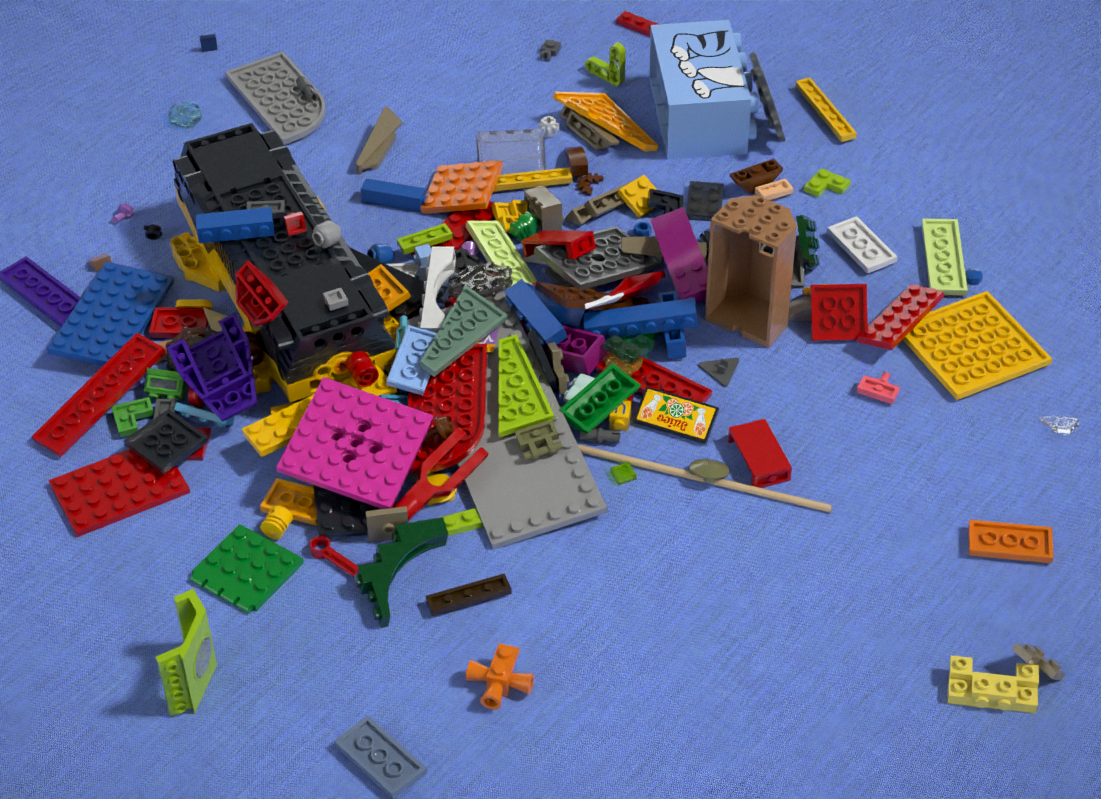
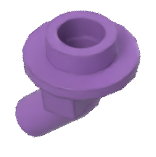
[112,202,135,223]
[461,241,478,255]

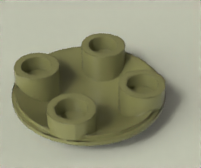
[689,458,729,483]

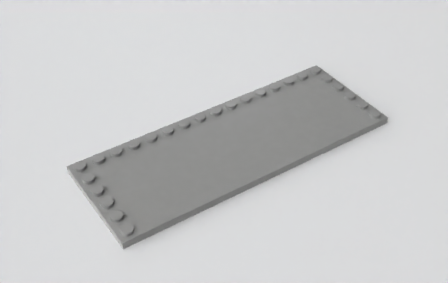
[399,290,607,550]

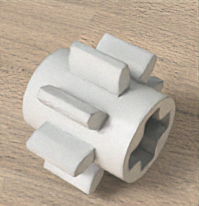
[538,116,559,137]

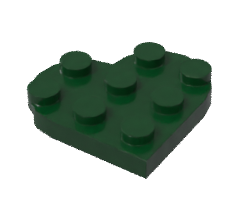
[796,215,820,270]

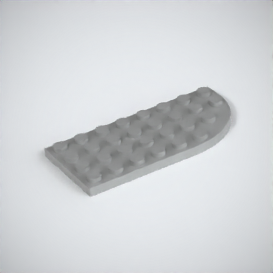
[225,51,326,145]

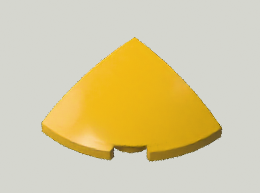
[491,200,528,233]

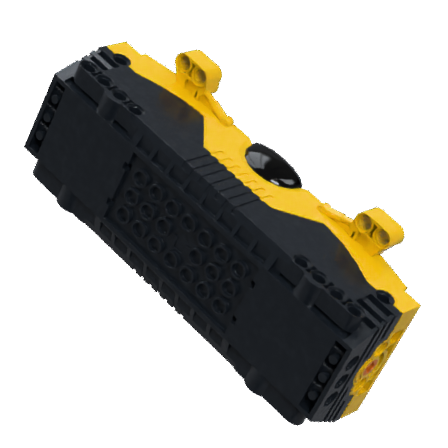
[170,123,400,402]

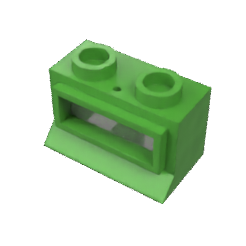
[144,368,188,402]

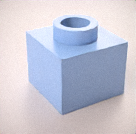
[413,244,432,267]

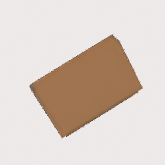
[88,253,111,271]

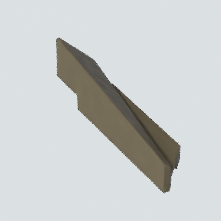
[560,105,619,150]
[356,106,402,174]
[565,180,634,225]
[621,236,707,263]

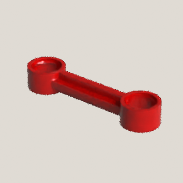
[310,536,360,589]

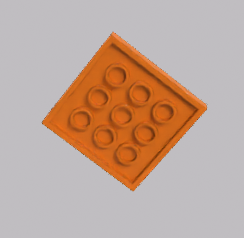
[420,160,503,214]

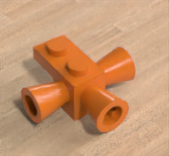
[466,643,534,710]

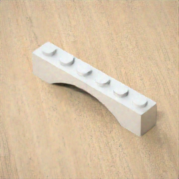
[418,247,456,333]

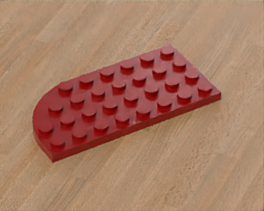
[408,343,488,474]

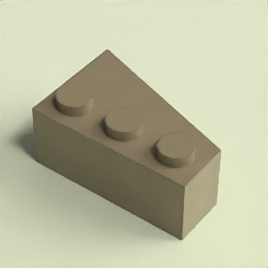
[524,186,564,232]

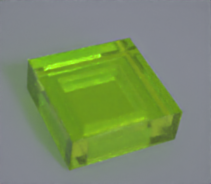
[610,462,637,485]

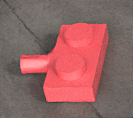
[857,372,900,405]

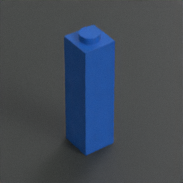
[361,178,428,212]

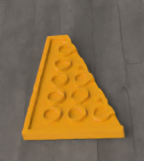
[553,92,659,152]

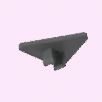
[698,358,739,387]

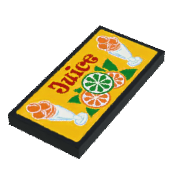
[633,386,719,445]

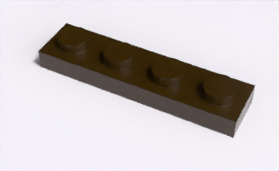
[425,573,512,616]

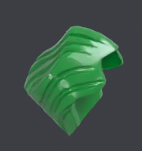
[508,212,538,242]

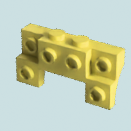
[947,655,1039,713]

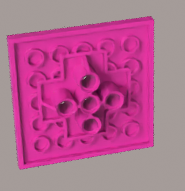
[276,377,434,509]

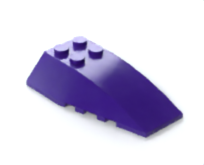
[167,313,258,422]

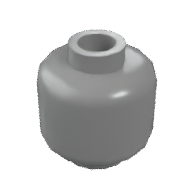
[312,221,341,248]

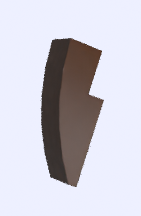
[565,146,588,177]

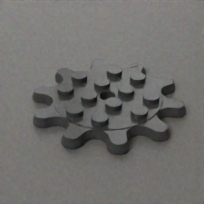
[749,52,786,142]

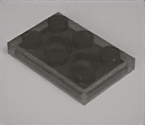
[686,181,724,221]

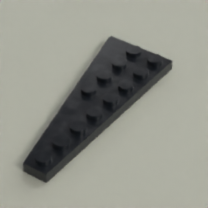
[349,247,444,325]

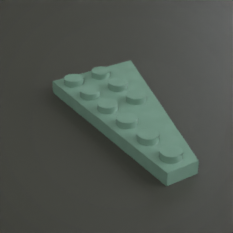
[420,285,508,377]

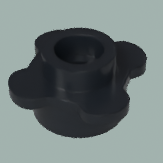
[144,224,163,240]

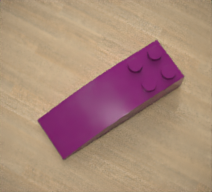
[650,207,708,304]
[518,318,608,375]

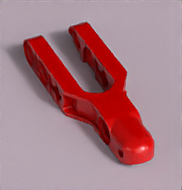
[393,427,489,522]

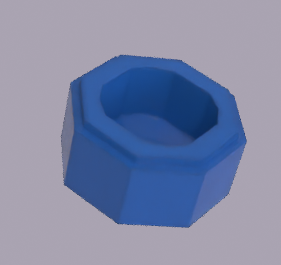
[634,222,652,237]
[965,268,983,285]

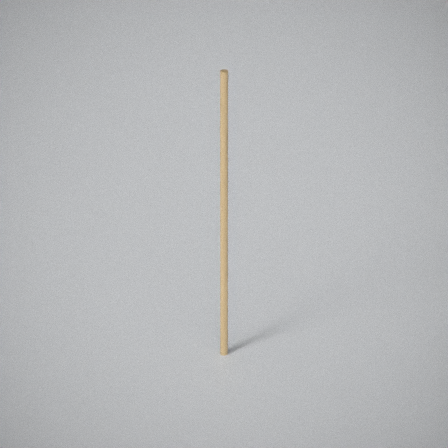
[578,444,832,513]

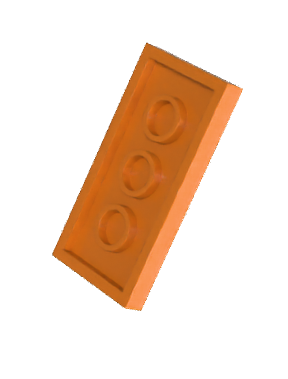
[968,519,1053,563]

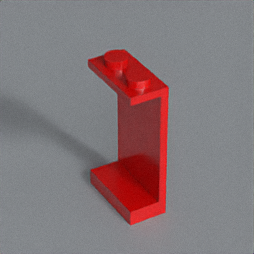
[521,230,596,259]
[728,419,792,488]

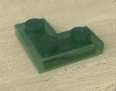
[602,334,655,364]

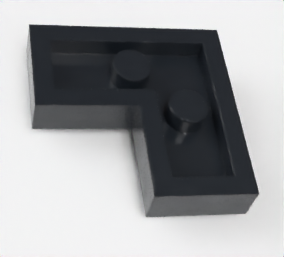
[647,188,683,214]

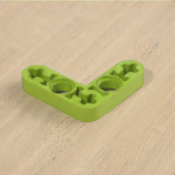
[585,42,626,86]

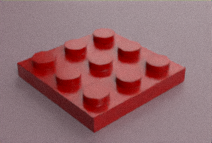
[810,284,868,341]

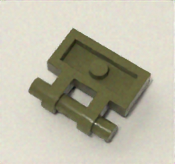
[515,420,563,461]

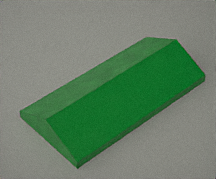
[559,363,641,434]

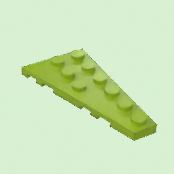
[498,334,555,438]

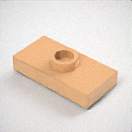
[755,179,794,200]

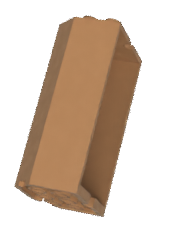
[705,195,797,348]

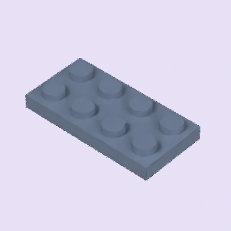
[334,715,427,799]

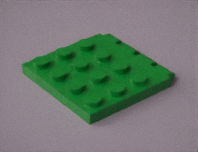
[190,524,304,614]

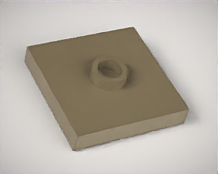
[366,506,408,543]

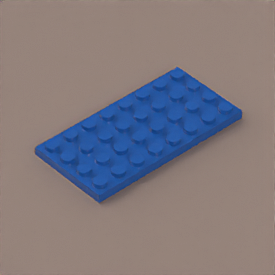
[47,262,174,366]

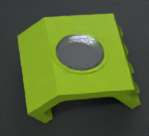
[155,589,217,717]

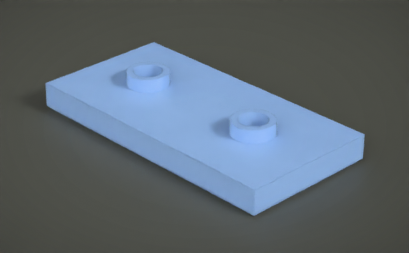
[386,325,437,395]

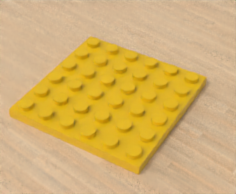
[902,291,1052,400]

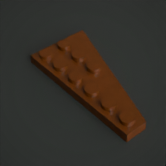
[535,282,651,310]

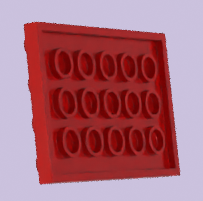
[48,449,190,537]

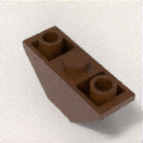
[729,158,783,194]

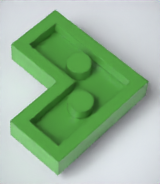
[112,397,154,437]

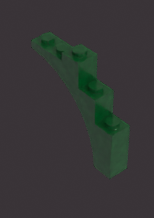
[354,517,448,628]

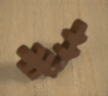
[577,173,604,196]

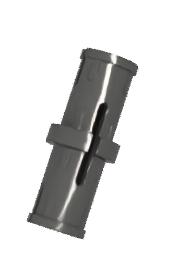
[296,76,319,102]
[580,428,620,443]

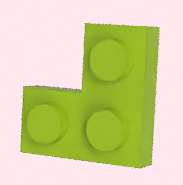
[804,168,851,198]

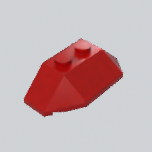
[235,260,288,326]

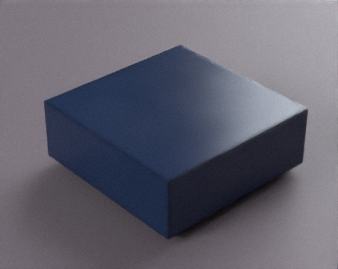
[199,34,218,52]

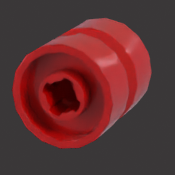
[346,351,379,387]

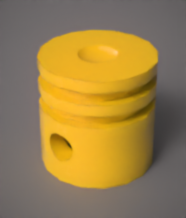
[260,505,293,540]

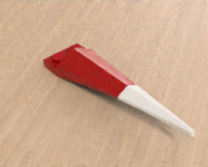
[585,270,666,309]

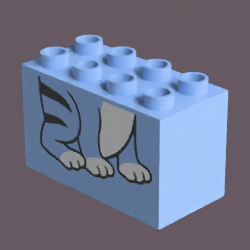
[649,20,759,159]

